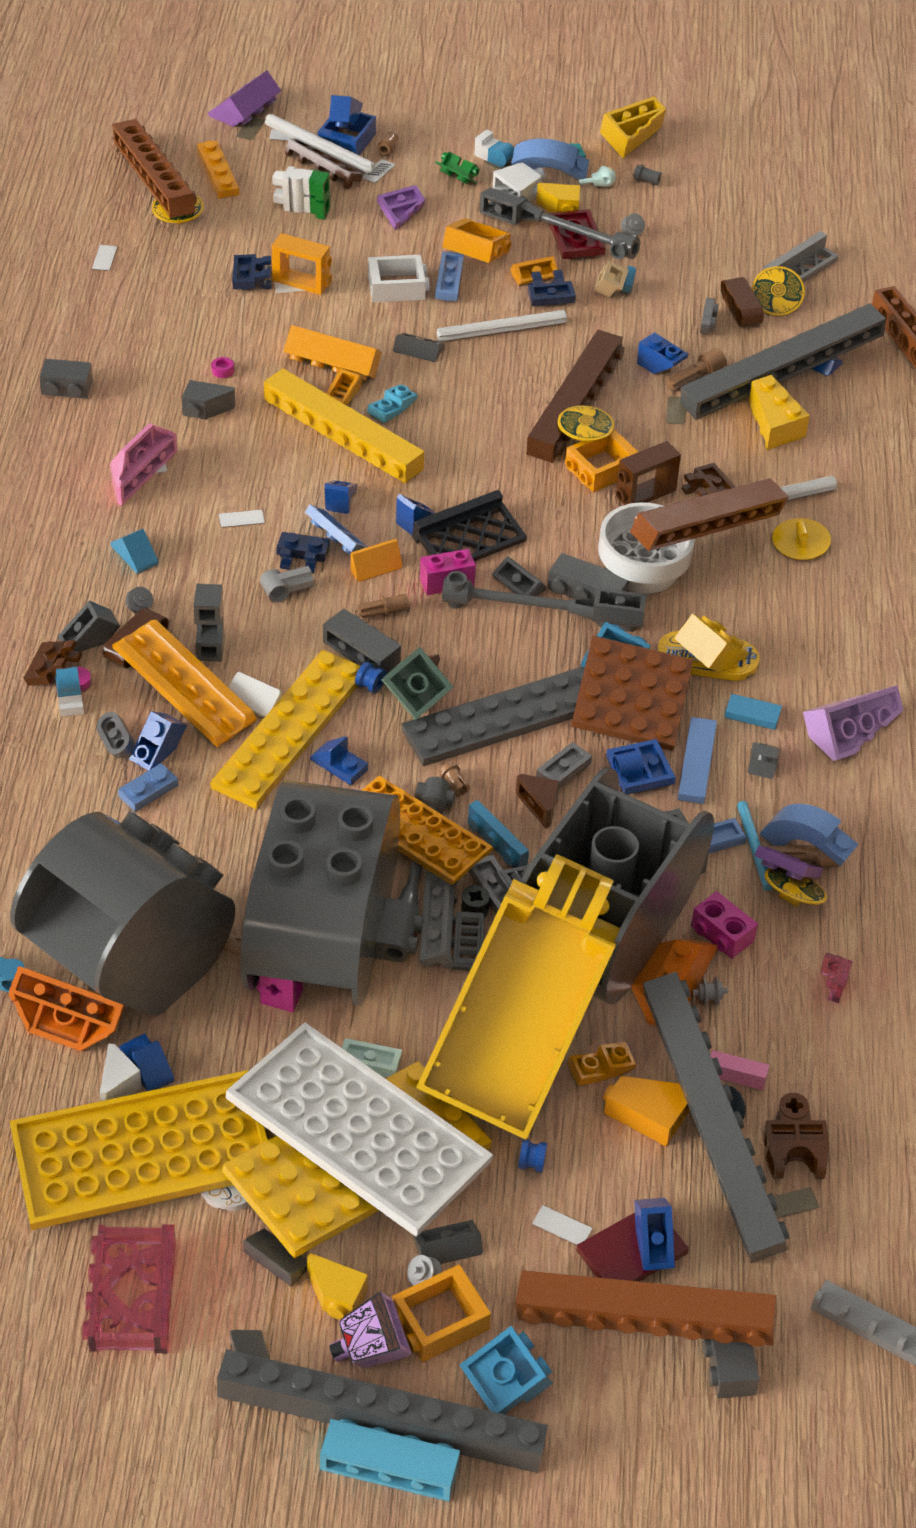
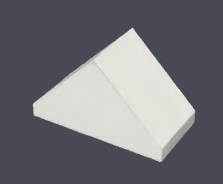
[100,1043,142,1101]

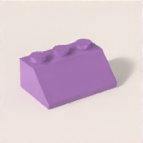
[208,70,281,127]

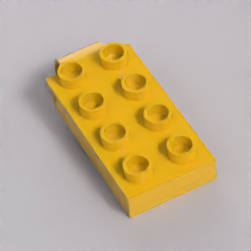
[416,854,620,1140]

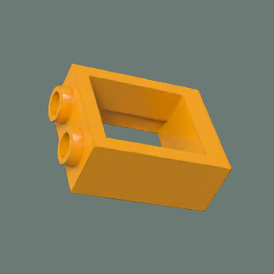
[442,218,512,263]
[272,233,332,295]
[565,429,638,492]
[392,1264,491,1363]

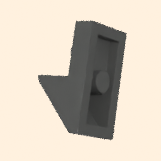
[748,742,782,779]

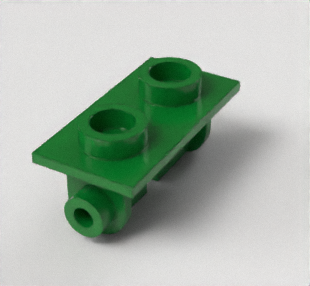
[435,152,480,185]

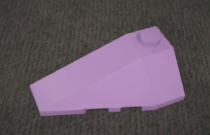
[803,685,904,761]

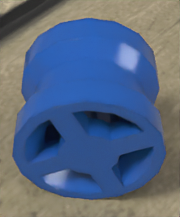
[355,662,386,694]
[518,1139,547,1173]

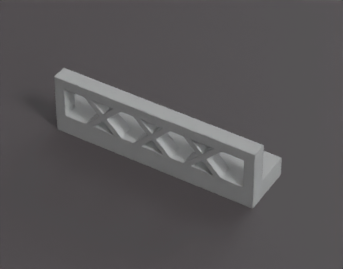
[764,231,838,282]

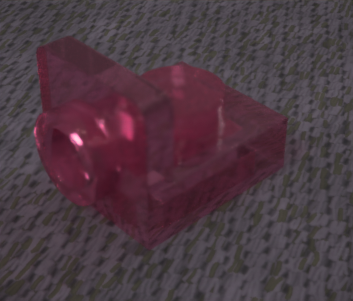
[820,953,853,1004]

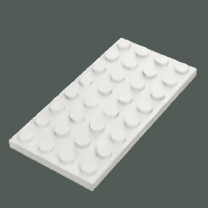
[226,1023,493,1237]

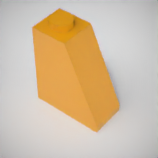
[603,1076,690,1147]

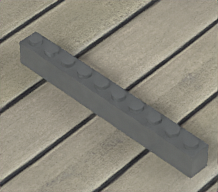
[680,303,886,420]
[643,972,789,1263]
[217,1349,548,1473]

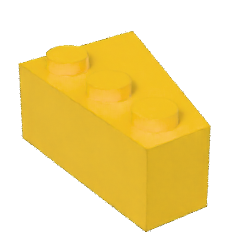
[600,96,666,159]
[749,375,810,450]

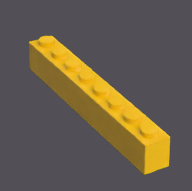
[264,368,424,483]

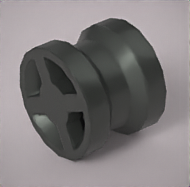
[461,885,490,918]

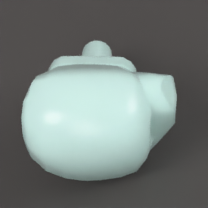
[579,166,616,187]

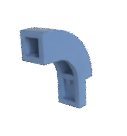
[511,139,589,180]
[760,804,859,866]

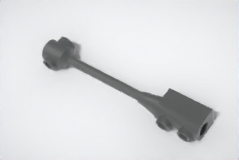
[480,187,640,259]
[442,571,647,632]
[376,777,455,962]

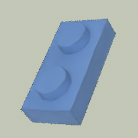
[118,763,178,812]

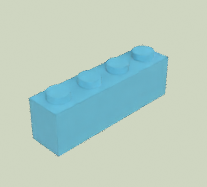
[320,1419,460,1502]

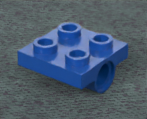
[606,739,675,795]

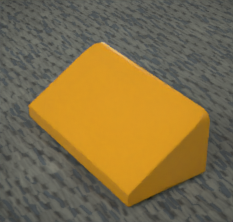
[510,256,558,285]
[351,539,402,581]

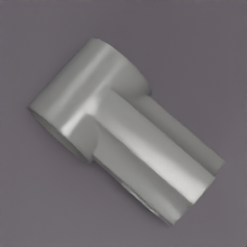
[260,566,314,602]

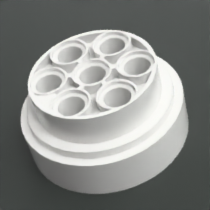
[598,503,695,594]

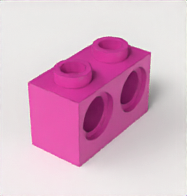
[691,891,758,959]

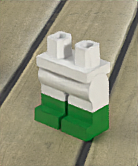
[272,166,331,220]

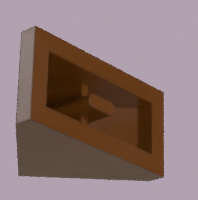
[516,774,559,829]

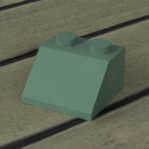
[381,647,453,720]

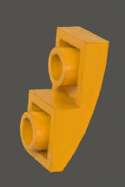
[567,1042,637,1086]

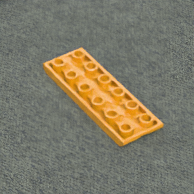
[112,620,257,747]
[362,775,493,885]

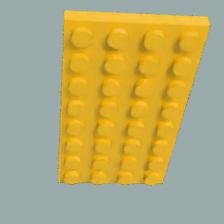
[222,1061,492,1258]
[10,1070,268,1230]

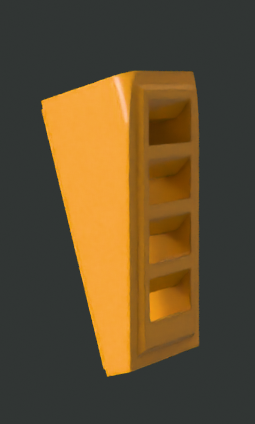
[326,368,362,405]

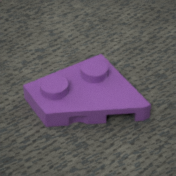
[377,185,425,230]
[754,846,823,880]

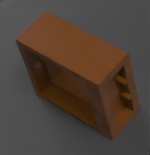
[615,441,681,505]

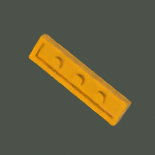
[197,140,239,199]

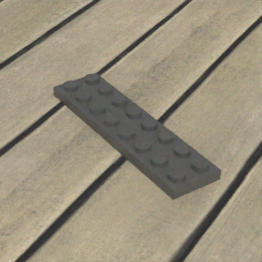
[401,667,585,766]

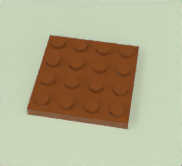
[571,635,693,751]

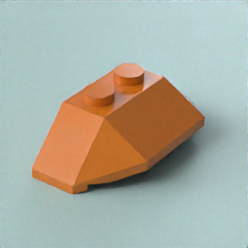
[631,939,718,1026]
[8,966,125,1051]

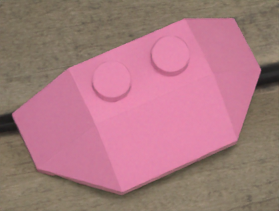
[110,423,177,505]

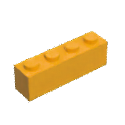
[283,325,382,381]

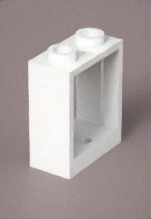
[368,255,430,302]

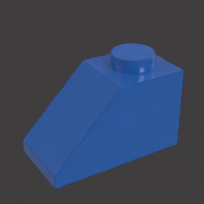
[329,95,363,128]
[634,1198,675,1271]

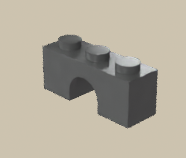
[193,584,225,662]

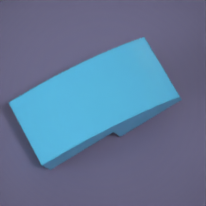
[367,384,418,423]

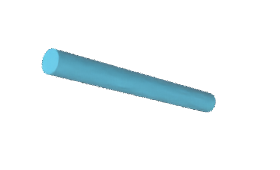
[737,801,773,891]

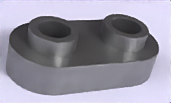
[700,297,719,335]
[96,712,135,758]

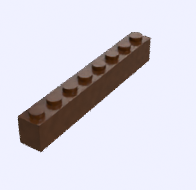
[526,330,625,463]

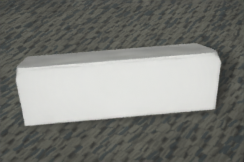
[228,672,282,718]

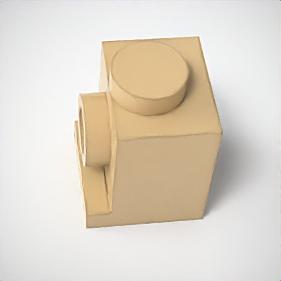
[594,261,629,298]

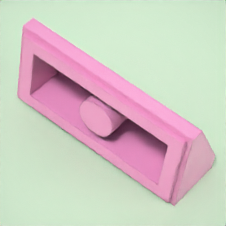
[711,1050,769,1090]

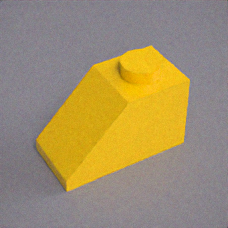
[536,183,580,213]
[307,1253,368,1320]

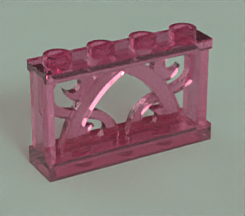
[82,1224,176,1354]

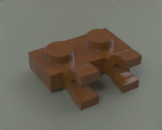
[681,463,735,496]
[24,640,82,685]

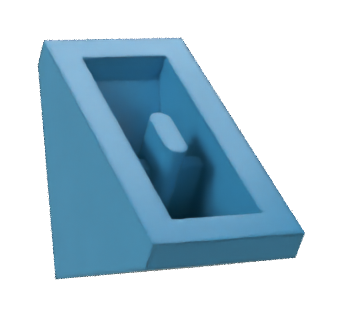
[110,528,158,574]

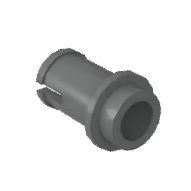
[633,164,662,185]

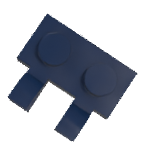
[232,254,272,290]
[527,269,576,306]
[276,532,330,574]

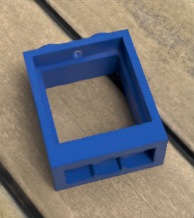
[318,112,376,155]

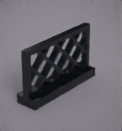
[412,489,527,561]

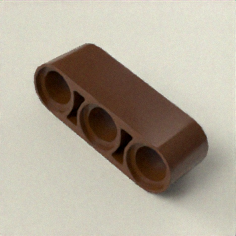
[720,277,764,327]
[103,607,169,669]

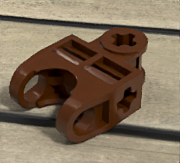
[763,1093,829,1179]

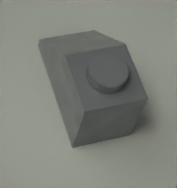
[182,380,235,419]
[57,600,120,652]

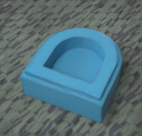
[622,265,636,293]

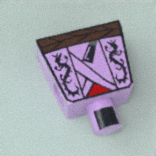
[329,1292,412,1368]

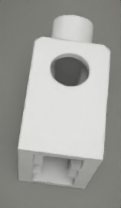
[493,163,545,202]

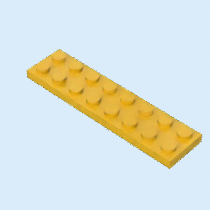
[211,649,361,809]

